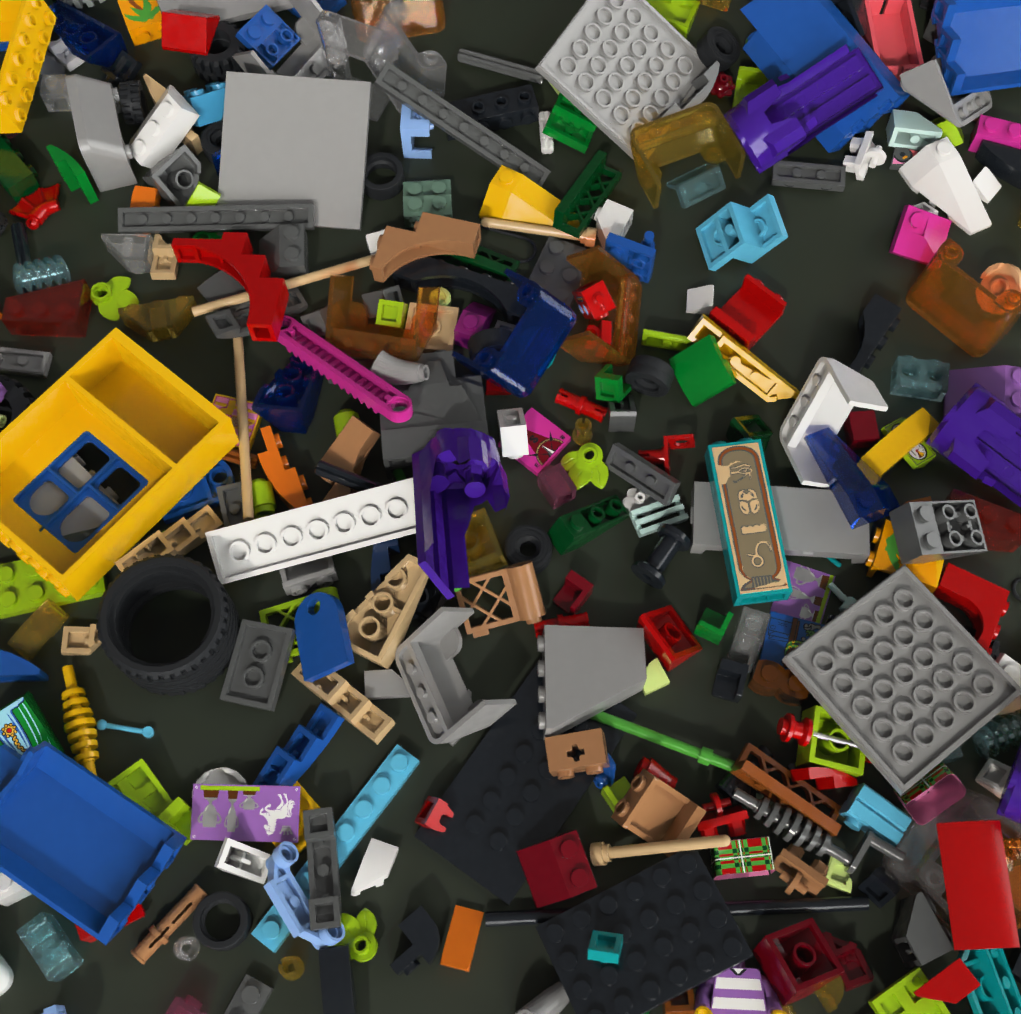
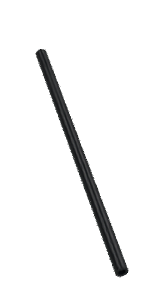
[485,895,869,927]

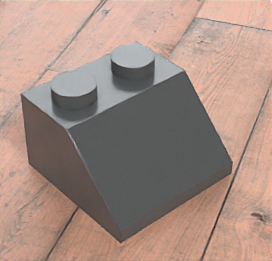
[259,223,309,280]

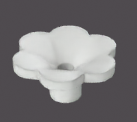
[623,488,656,517]

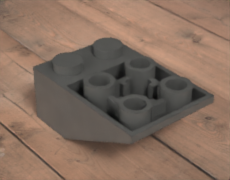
[889,499,988,564]

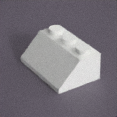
[129,85,200,169]

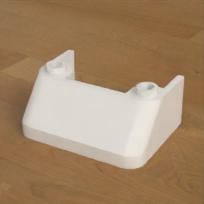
[779,357,888,490]

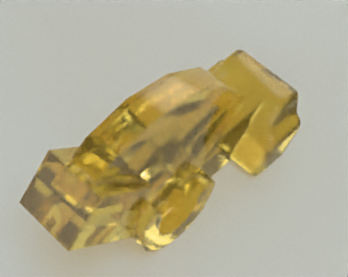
[813,976,844,1013]

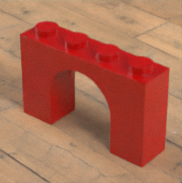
[932,562,1010,656]

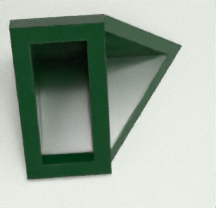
[726,414,774,454]

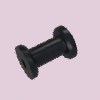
[631,523,692,589]

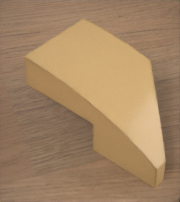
[150,234,179,280]
[61,624,102,656]

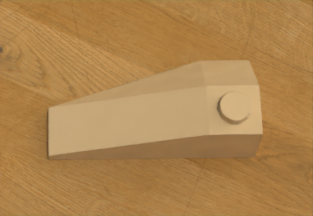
[346,554,429,669]

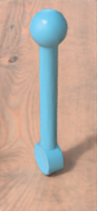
[96,719,154,738]

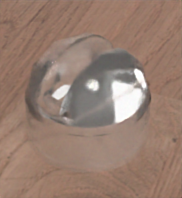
[173,935,200,961]

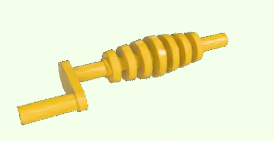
[61,665,99,776]

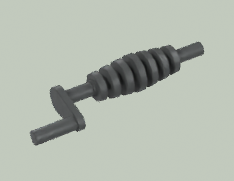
[732,787,906,874]

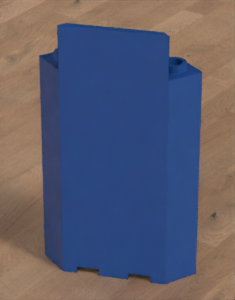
[740,0,910,153]
[931,0,1021,96]
[0,741,187,945]

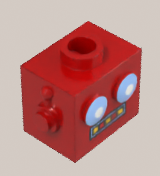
[572,280,616,321]

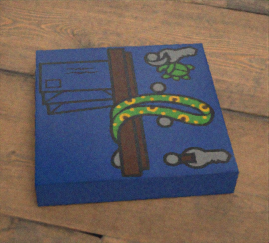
[759,611,824,670]

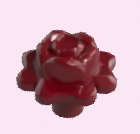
[711,72,736,99]

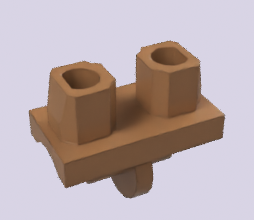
[773,843,829,897]

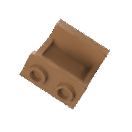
[611,768,707,857]

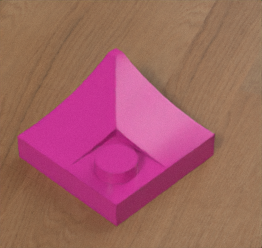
[889,205,952,268]

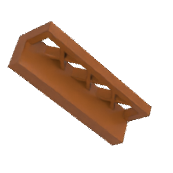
[730,743,842,836]

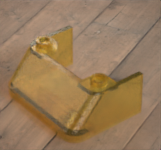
[630,102,746,209]

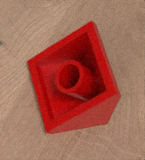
[162,9,220,56]
[636,605,703,672]

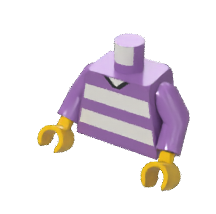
[694,961,787,1014]

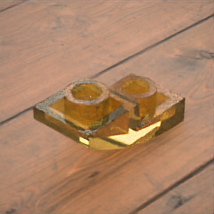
[7,599,70,660]

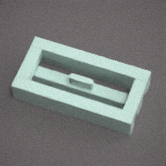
[629,494,689,538]

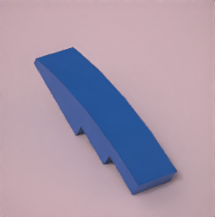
[252,703,345,786]

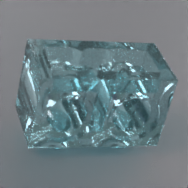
[890,355,950,402]
[16,912,85,982]

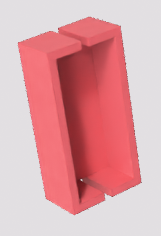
[862,0,924,82]

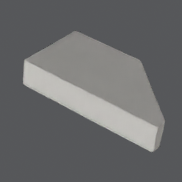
[364,669,410,700]

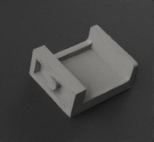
[279,556,339,596]

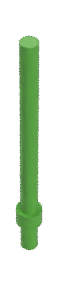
[590,712,735,771]

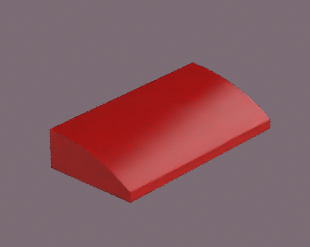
[936,820,1020,951]

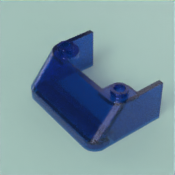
[452,268,576,398]

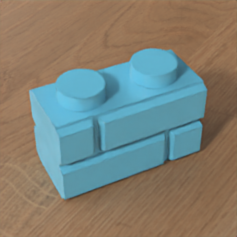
[839,783,912,846]

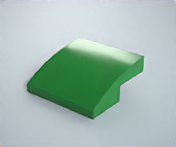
[542,93,597,154]
[46,145,99,205]
[669,334,737,407]

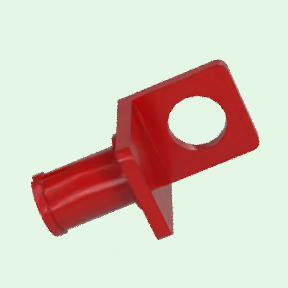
[638,434,695,475]

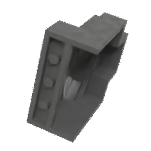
[380,350,489,480]

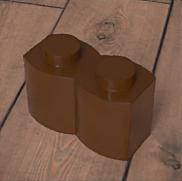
[747,660,809,706]

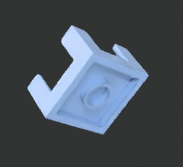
[400,90,434,159]

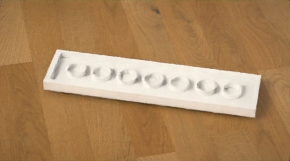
[205,477,416,584]

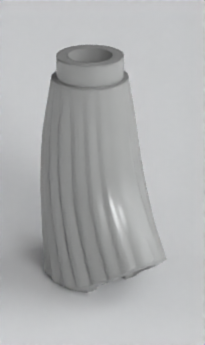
[370,350,430,386]
[515,981,570,1014]

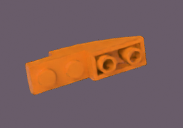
[257,425,313,510]

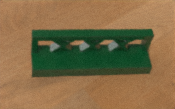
[553,150,622,238]
[428,246,520,282]

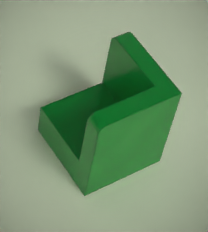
[594,364,632,403]
[694,607,734,645]

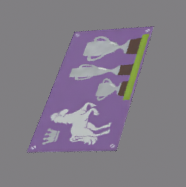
[759,560,835,647]
[190,784,301,843]

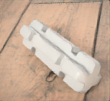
[539,111,554,154]

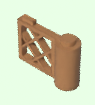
[455,560,546,638]

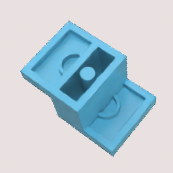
[695,194,788,271]

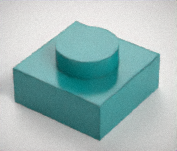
[588,930,623,964]

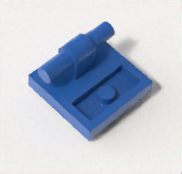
[235,4,301,70]
[603,231,656,284]

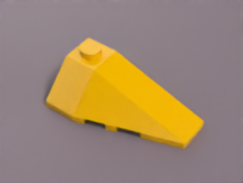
[479,165,580,228]

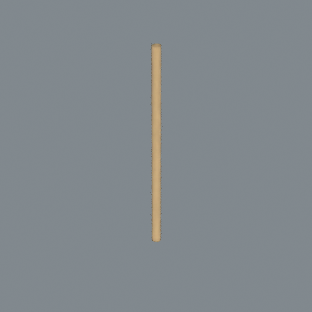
[191,254,376,317]
[233,337,254,522]

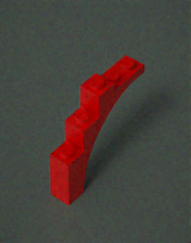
[171,232,289,342]

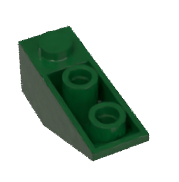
[0,134,40,203]
[547,494,629,555]

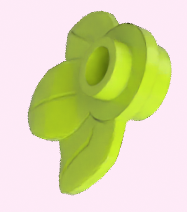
[90,276,139,321]
[559,443,609,491]
[328,908,378,962]

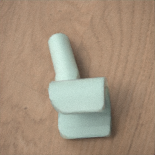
[828,582,857,613]

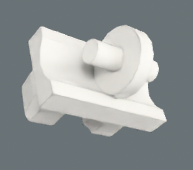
[843,131,886,181]

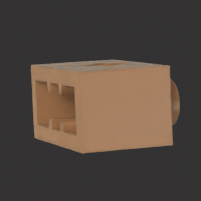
[544,728,610,780]

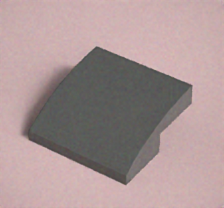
[197,270,250,313]

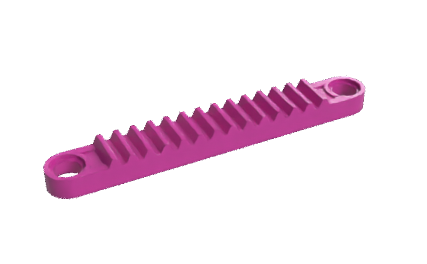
[278,315,413,423]

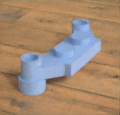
[263,841,345,950]

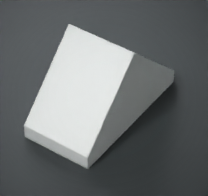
[214,837,271,884]

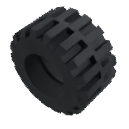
[189,21,249,83]

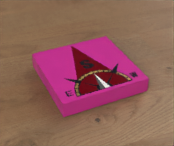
[498,407,571,477]

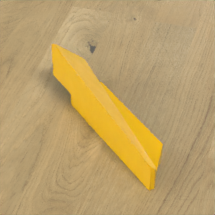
[687,314,800,402]

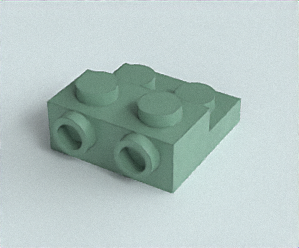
[403,179,453,228]

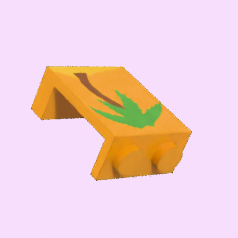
[117,0,162,47]
[865,519,944,593]

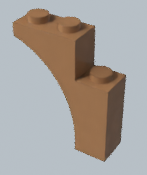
[369,212,481,283]
[321,416,381,501]

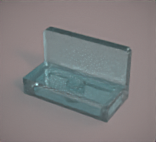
[667,164,726,209]

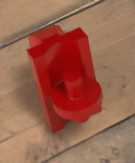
[696,792,749,837]

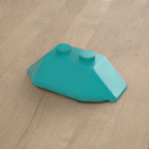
[957,948,1021,1014]

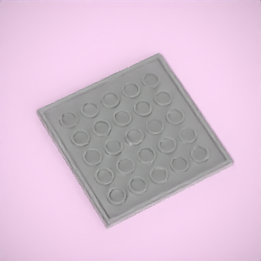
[535,0,707,166]
[782,564,1021,796]

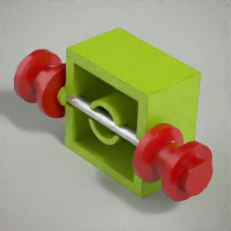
[777,705,871,778]

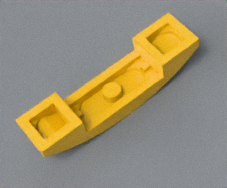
[844,407,939,492]

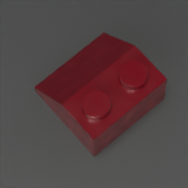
[516,830,597,908]
[752,917,845,1007]

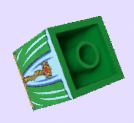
[0,691,64,755]

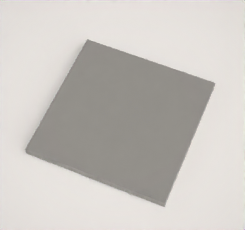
[217,71,372,231]

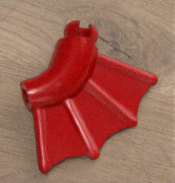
[9,183,61,230]

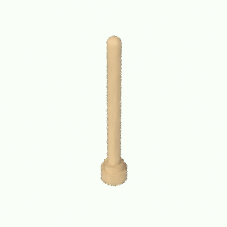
[481,217,597,248]
[590,834,731,867]

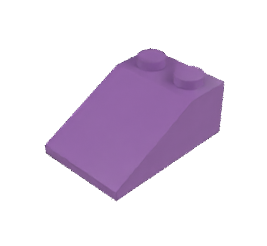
[943,365,1021,418]

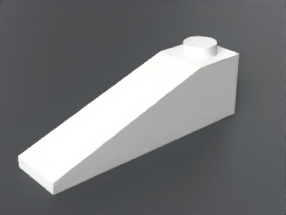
[898,137,992,235]

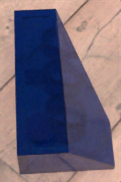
[49,0,128,68]
[251,342,331,434]
[804,427,900,529]

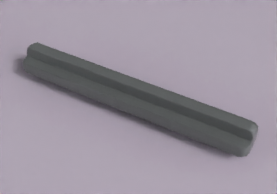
[457,48,545,84]

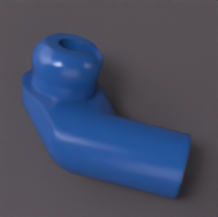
[594,753,616,789]

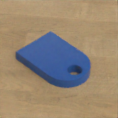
[163,459,235,525]
[294,592,355,682]

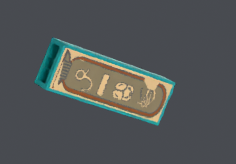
[704,438,793,606]

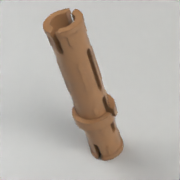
[130,883,208,965]

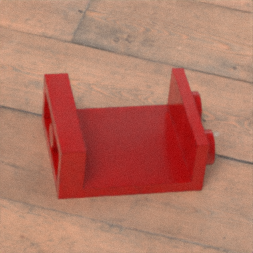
[709,274,787,350]

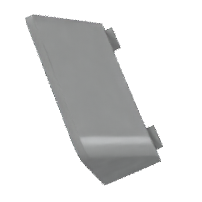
[899,55,992,128]

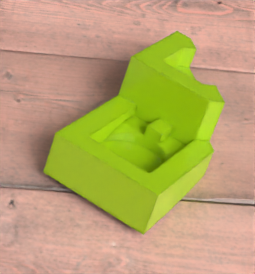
[184,181,221,206]

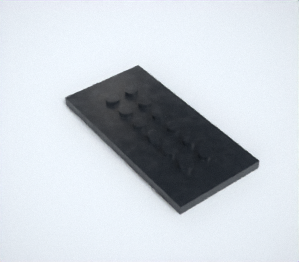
[414,657,637,905]

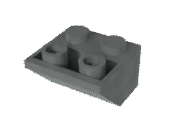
[891,891,954,969]

